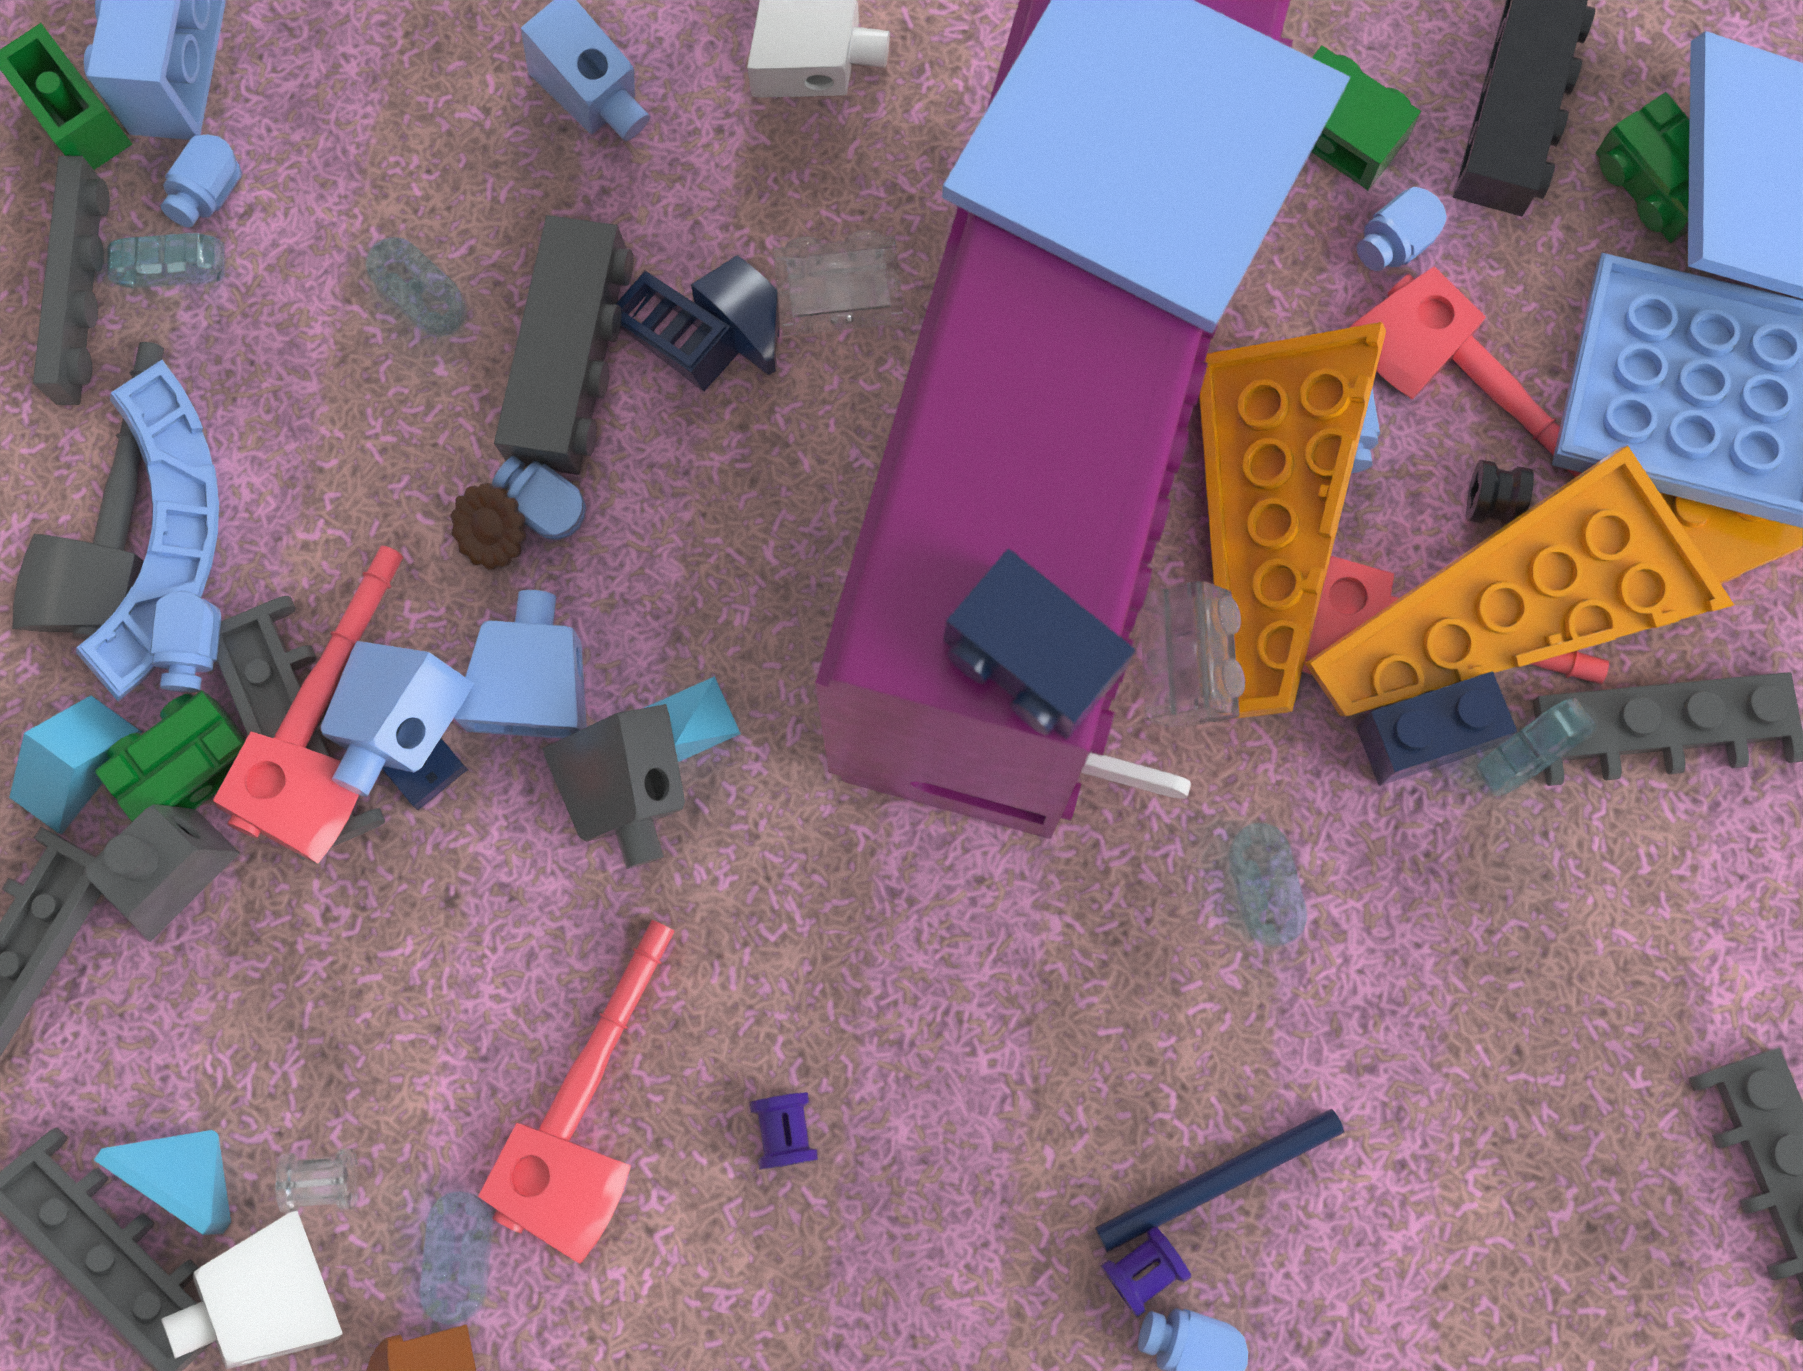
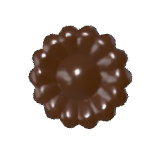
[450,483,526,570]

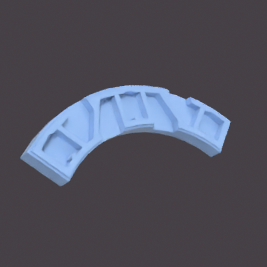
[76,360,219,701]

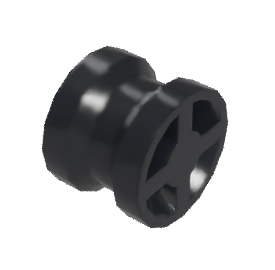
[1466,460,1534,526]

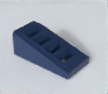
[615,271,739,392]

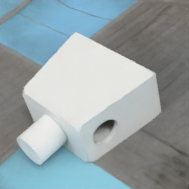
[747,0,890,97]
[161,1210,343,1369]

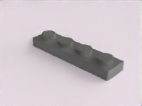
[33,156,110,405]

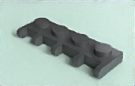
[217,596,385,860]
[1532,672,1803,786]
[0,827,101,1057]
[1689,1047,1803,1340]
[0,1127,212,1371]

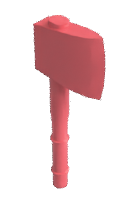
[1349,266,1581,477]
[213,546,403,864]
[1303,556,1609,685]
[478,920,675,1264]

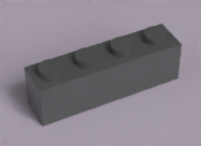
[494,215,633,475]

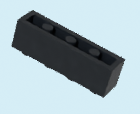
[1452,0,1596,217]

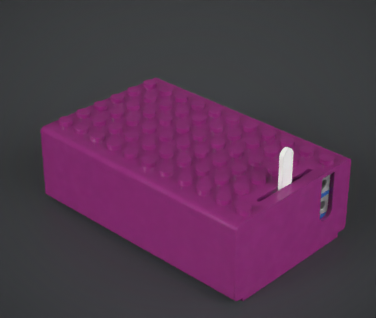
[815,0,1293,839]

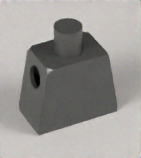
[542,704,685,869]
[83,804,240,942]

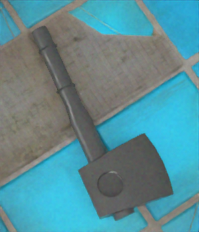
[12,342,164,640]

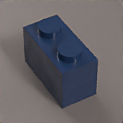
[943,548,1136,740]
[1356,671,1518,786]

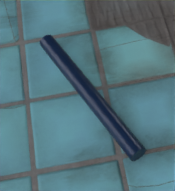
[1095,1109,1344,1252]

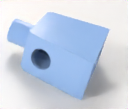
[521,0,650,141]
[454,590,587,739]
[321,641,475,797]

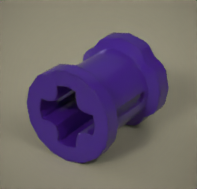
[749,1092,818,1170]
[1101,1226,1192,1318]

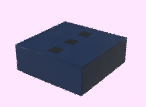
[382,737,468,810]

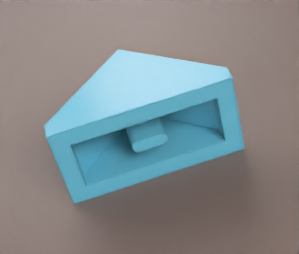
[9,695,142,835]

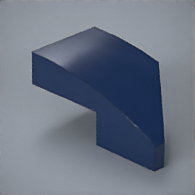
[691,255,780,375]

